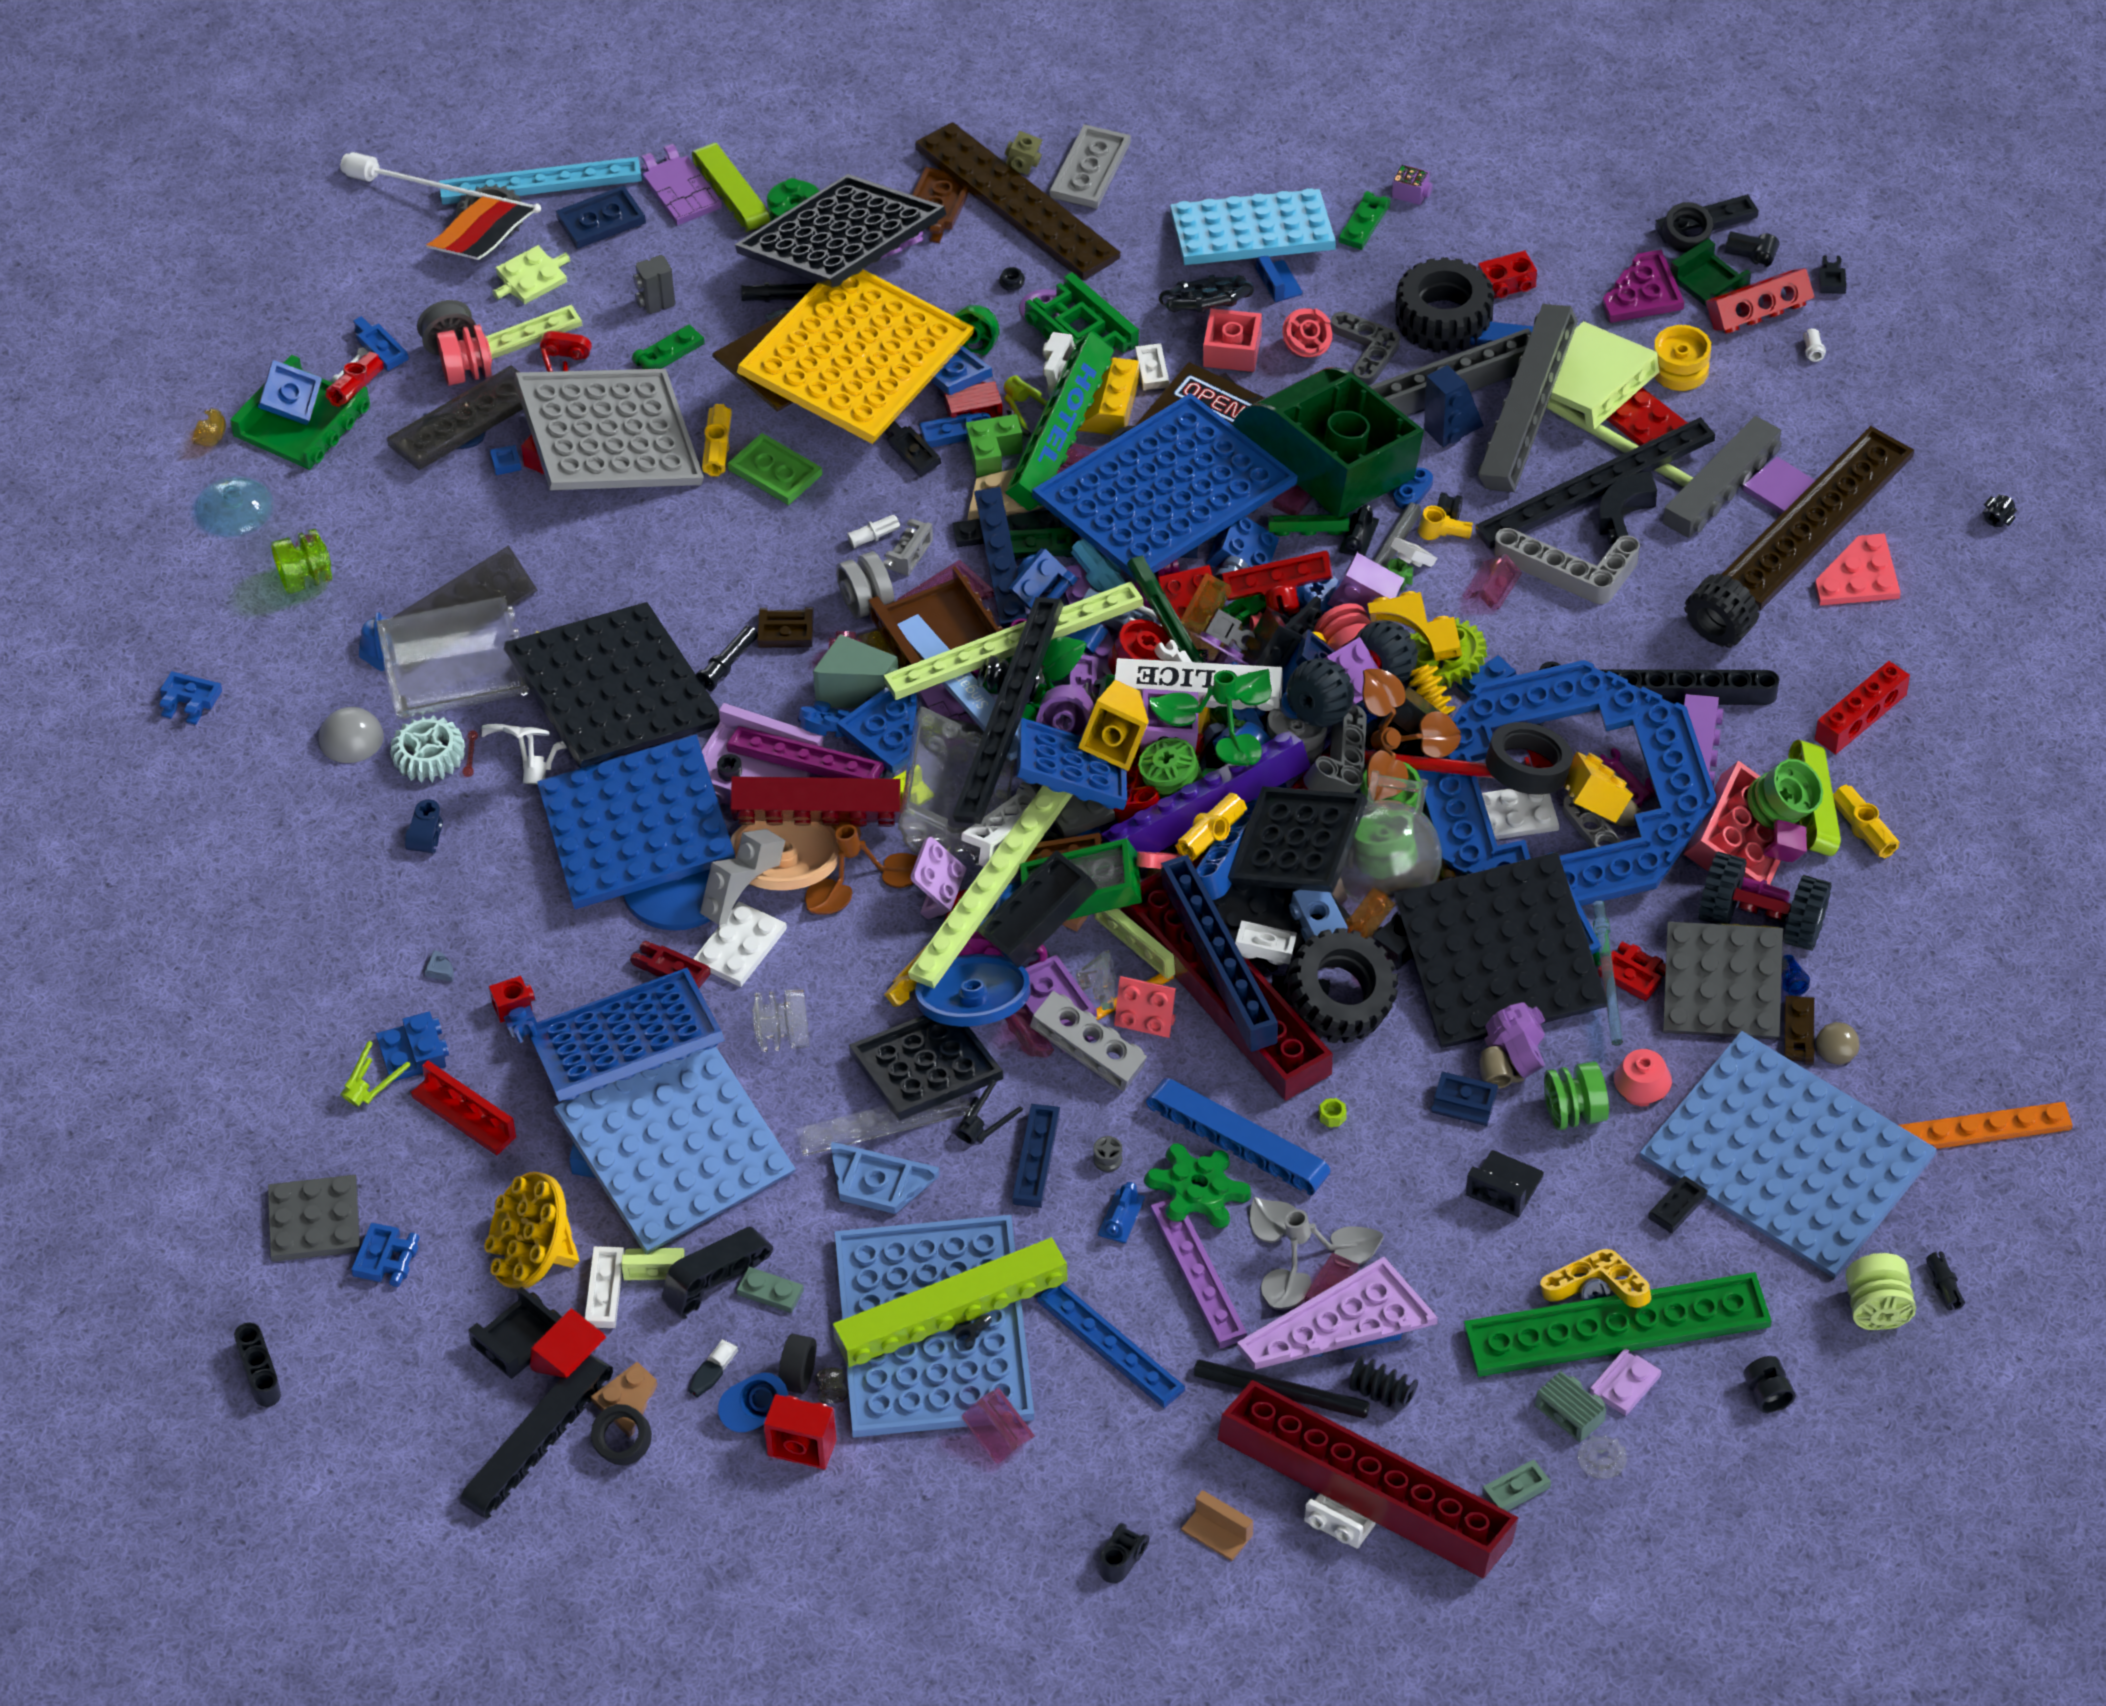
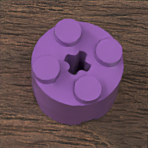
[1036,685,1094,737]

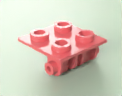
[1114,976,1176,1038]

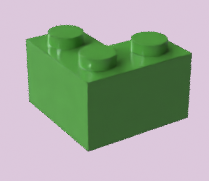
[966,414,1023,478]

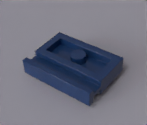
[1431,1071,1498,1127]

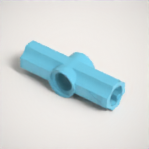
[1071,539,1126,592]

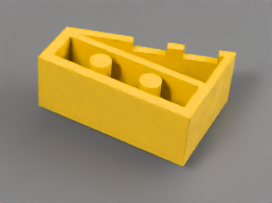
[1563,752,1633,823]

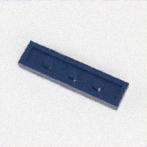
[1012,1103,1060,1208]

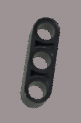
[234,1322,281,1407]

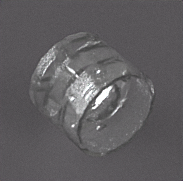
[752,988,810,1053]

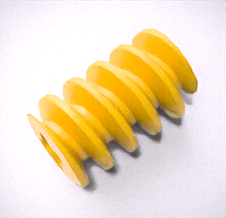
[1408,664,1456,715]

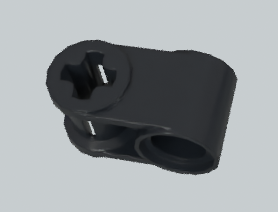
[1100,1523,1150,1583]

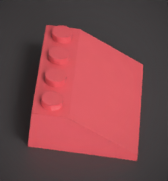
[1684,761,1799,885]

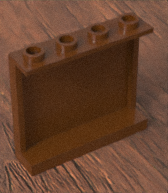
[868,566,1003,668]

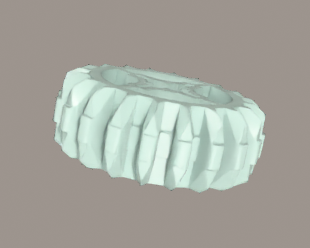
[390,715,465,783]

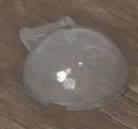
[1340,770,1442,910]

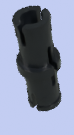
[1926,1251,1965,1310]

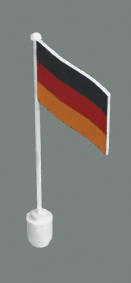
[341,152,541,260]

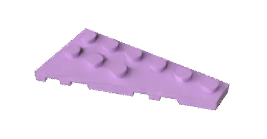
[1237,1257,1438,1370]

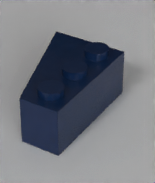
[1424,365,1484,448]

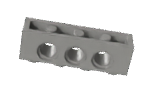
[1030,991,1147,1092]

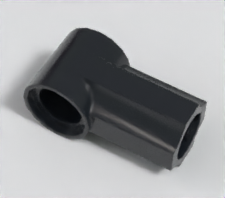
[1725,231,1780,267]

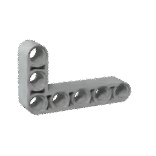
[1494,528,1640,604]

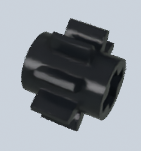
[1982,494,2017,527]

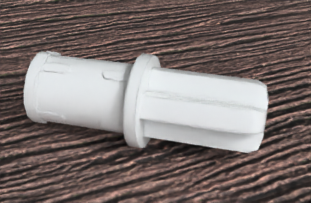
[847,515,900,549]

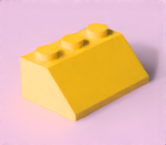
[1077,357,1139,435]

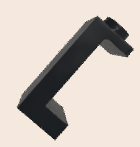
[1240,606,1302,670]
[468,1287,562,1379]

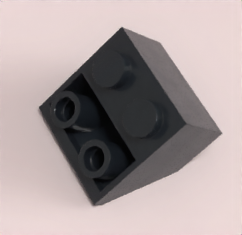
[1369,686,1441,757]

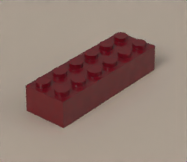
[731,776,901,827]

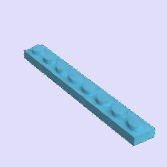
[439,157,642,205]

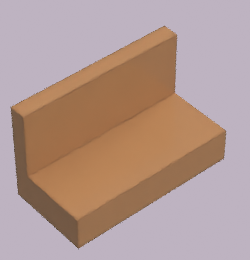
[1181,1490,1253,1561]

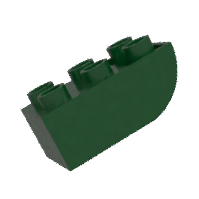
[1232,367,1424,518]

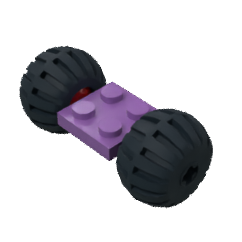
[1286,620,1418,727]

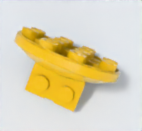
[484,1172,579,1290]

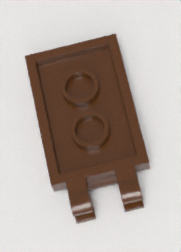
[912,167,969,244]

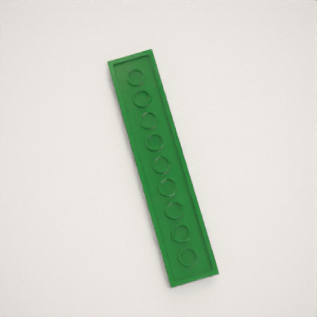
[1463,1272,1772,1377]

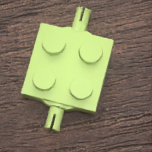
[492,245,570,304]

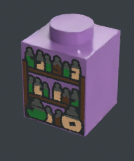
[1392,164,1433,205]

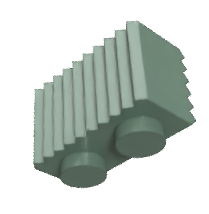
[1535,1371,1606,1443]

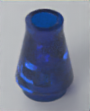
[1781,955,1810,996]

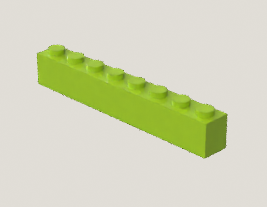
[833,1237,1068,1367]

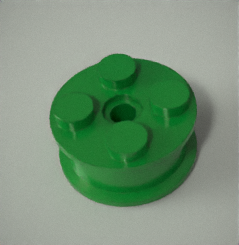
[767,178,819,222]

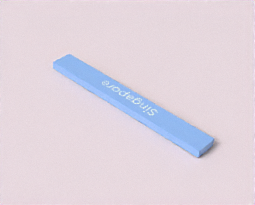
[897,614,1018,761]

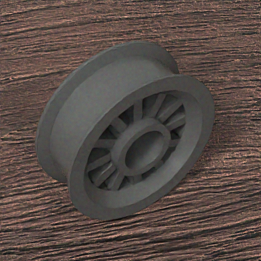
[417,300,476,356]

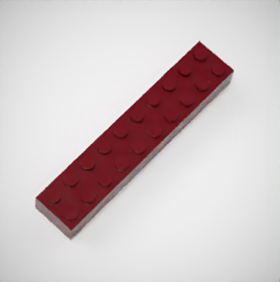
[1120,871,1333,1101]
[1217,1380,1519,1579]

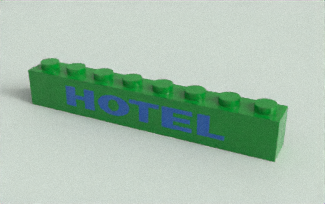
[1005,331,1114,511]

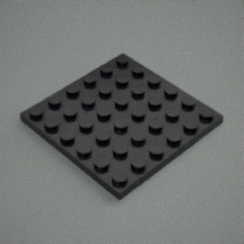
[735,174,947,288]
[503,602,720,768]
[1394,852,1608,1048]

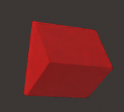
[530,1308,607,1378]

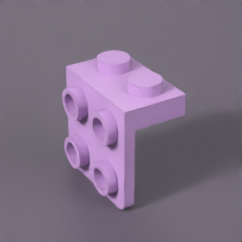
[911,837,967,919]

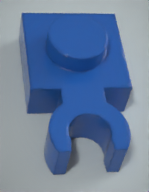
[504,1005,538,1043]

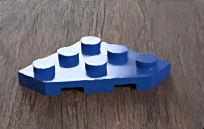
[837,687,917,774]

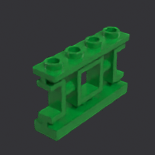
[1024,272,1139,353]

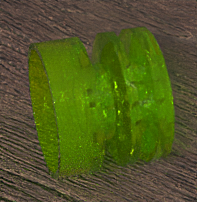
[271,528,332,595]

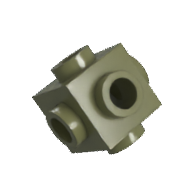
[1004,131,1043,175]

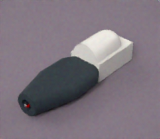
[689,1339,738,1397]

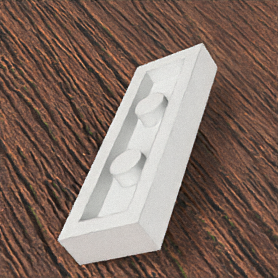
[585,1247,624,1328]

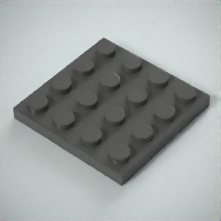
[1663,922,1783,1040]

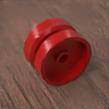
[1108,619,1170,675]

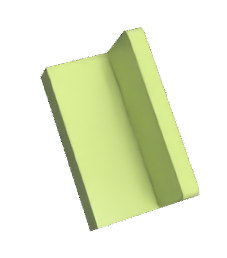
[622,1248,685,1280]

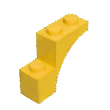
[1367,591,1462,661]

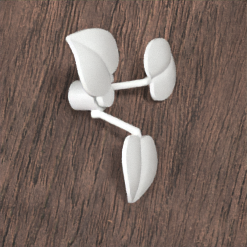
[481,724,567,785]

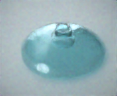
[194,476,274,537]

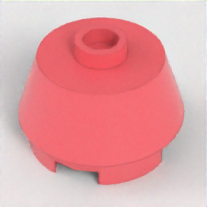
[1282,308,1332,357]
[1614,1049,1672,1106]

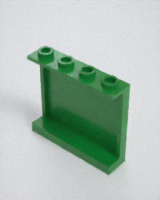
[230,354,370,470]

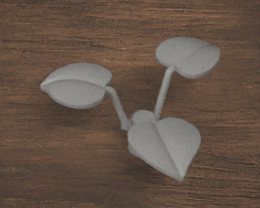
[1250,1197,1383,1310]

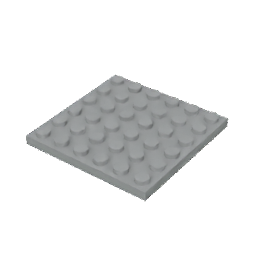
[514,369,704,490]

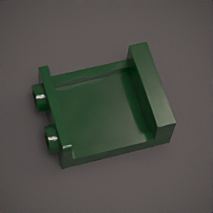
[1671,238,1751,307]

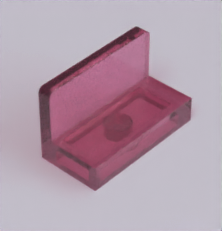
[1462,554,1522,610]
[962,1388,1035,1464]

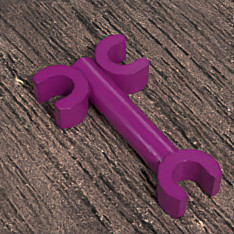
[1600,748,1656,808]

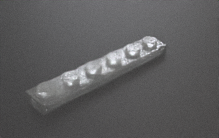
[795,1094,971,1156]

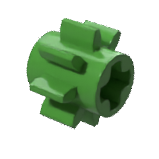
[1382,558,1413,591]

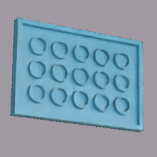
[1170,188,1336,265]

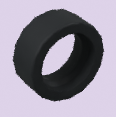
[1662,202,1713,253]
[778,1333,817,1394]
[590,1404,652,1465]

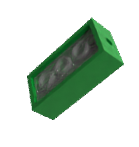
[1020,838,1142,920]

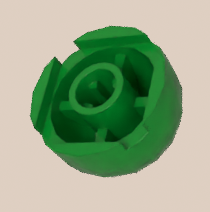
[953,305,1000,356]

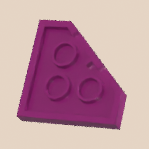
[1602,249,1685,323]

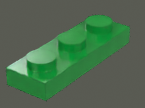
[1268,514,1349,536]

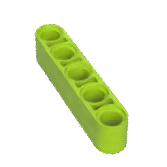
[692,142,770,232]
[1788,739,1841,857]

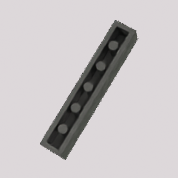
[1663,416,1782,538]

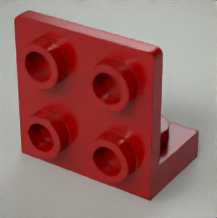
[1157,565,1222,626]

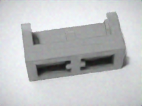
[883,519,933,576]

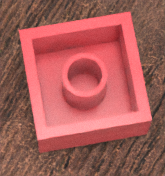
[1203,308,1262,372]

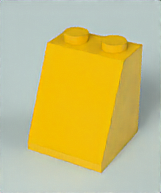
[1078,680,1149,771]

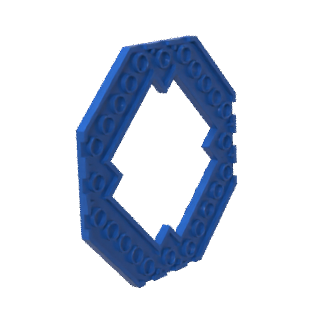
[1417,660,1716,906]

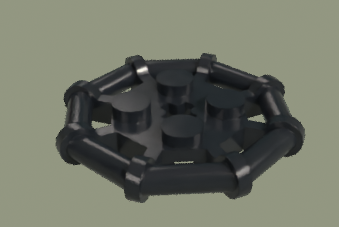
[1159,275,1254,313]

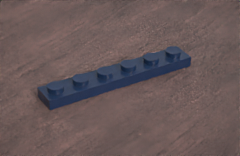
[974,487,1027,628]

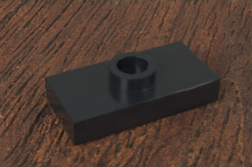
[1648,1175,1708,1234]

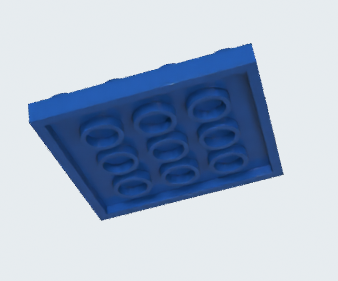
[1017,717,1127,810]

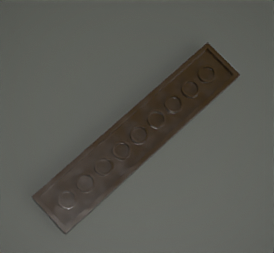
[915,122,1121,280]
[1722,426,1914,611]

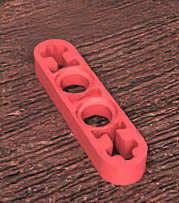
[1136,852,1204,869]

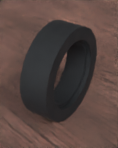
[1485,722,1573,795]

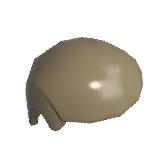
[1816,1022,1860,1065]

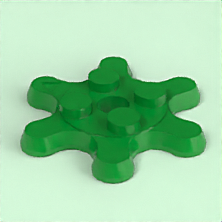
[1143,1143,1252,1228]

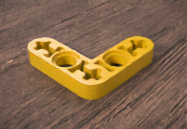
[1540,1249,1651,1307]

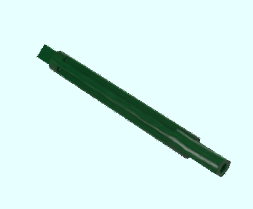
[1127,555,1237,726]

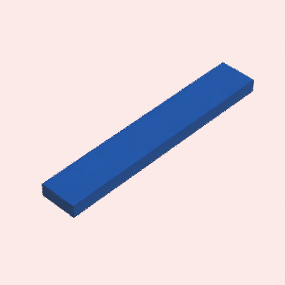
[1037,1283,1185,1409]

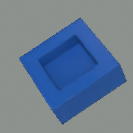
[490,445,522,475]

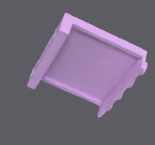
[702,703,824,805]

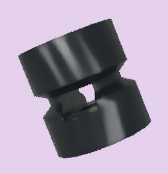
[1743,1356,1796,1414]

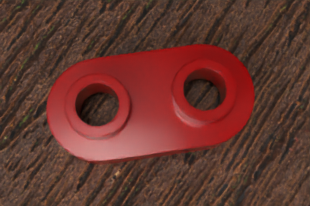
[540,331,592,360]

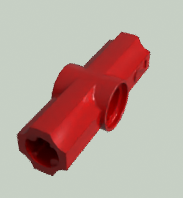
[326,352,383,407]

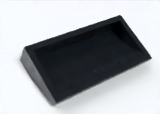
[977,850,1098,968]

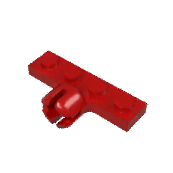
[1222,550,1333,616]

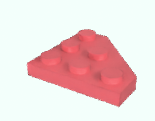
[1815,533,1901,606]

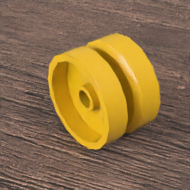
[1654,325,1711,391]

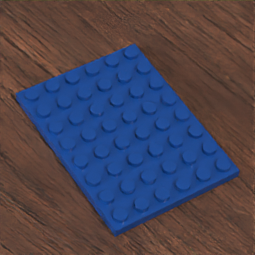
[1032,393,1298,580]

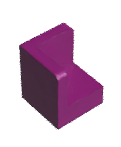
[1764,820,1807,862]

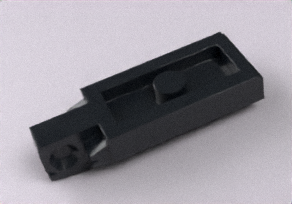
[885,421,941,477]

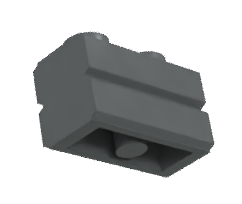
[633,255,676,314]

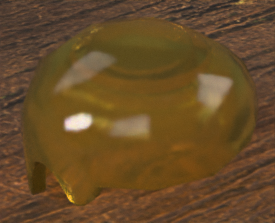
[192,407,226,447]

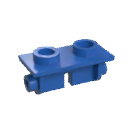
[1098,1182,1145,1244]

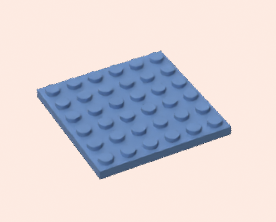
[553,1047,796,1255]

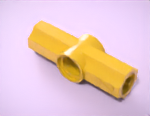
[702,404,732,477]
[1833,784,1900,859]
[1175,793,1247,861]

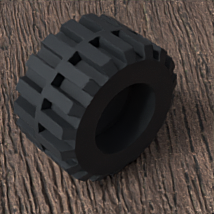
[1684,574,1760,647]

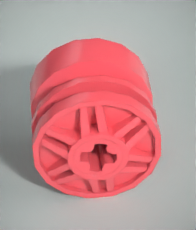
[436,324,492,386]
[1314,603,1372,651]

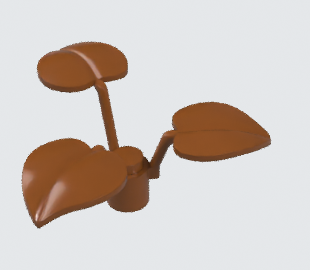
[1362,669,1461,802]
[805,822,918,915]

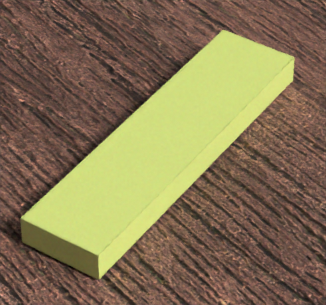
[486,305,582,359]
[1094,908,1175,979]

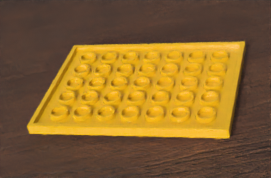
[737,269,974,444]

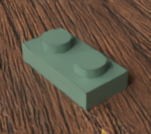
[737,1267,804,1313]
[1482,1459,1551,1511]

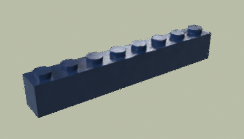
[1161,854,1278,1052]

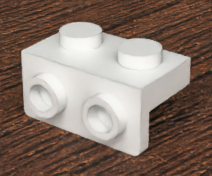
[1304,1494,1376,1549]

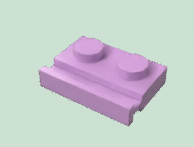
[1590,1349,1661,1416]

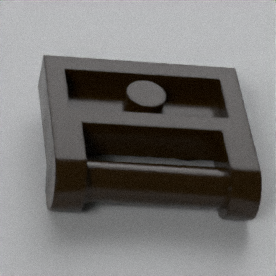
[758,607,814,648]

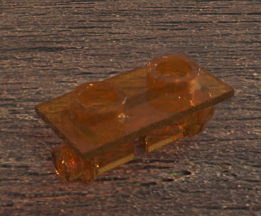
[1346,887,1396,939]

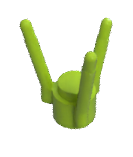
[1003,375,1048,431]
[340,1041,410,1107]

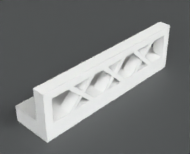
[961,791,1035,867]

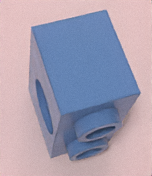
[1289,890,1348,942]

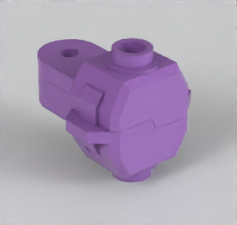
[1485,1002,1545,1078]

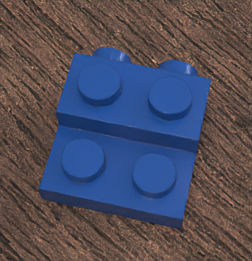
[376,1011,449,1082]

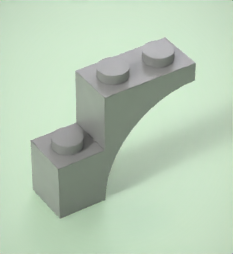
[700,829,785,925]

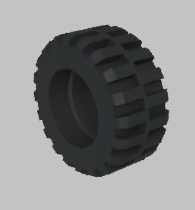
[1395,257,1494,353]
[1283,928,1398,1043]

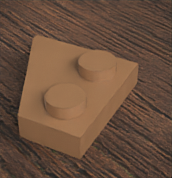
[591,1362,657,1437]

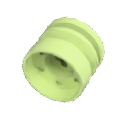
[1845,1253,1916,1330]

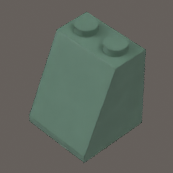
[813,634,898,708]

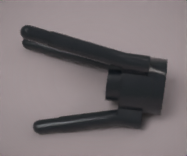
[955,1080,1023,1145]

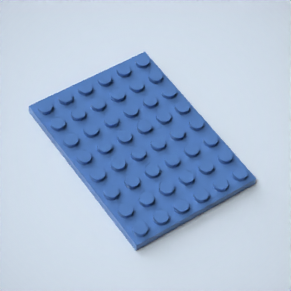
[1640,1031,1937,1278]
[835,1215,1035,1437]

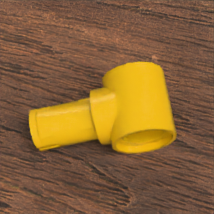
[1417,505,1473,540]

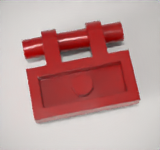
[1598,941,1666,1002]

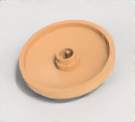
[730,821,839,890]

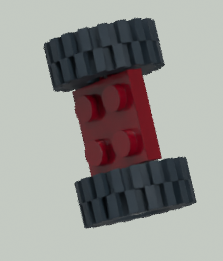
[1698,851,1832,951]

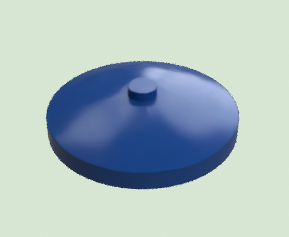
[623,870,711,931]
[915,954,1031,1027]

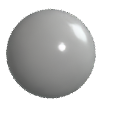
[318,707,384,763]

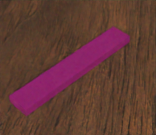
[726,726,884,778]

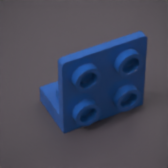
[1206,516,1279,567]

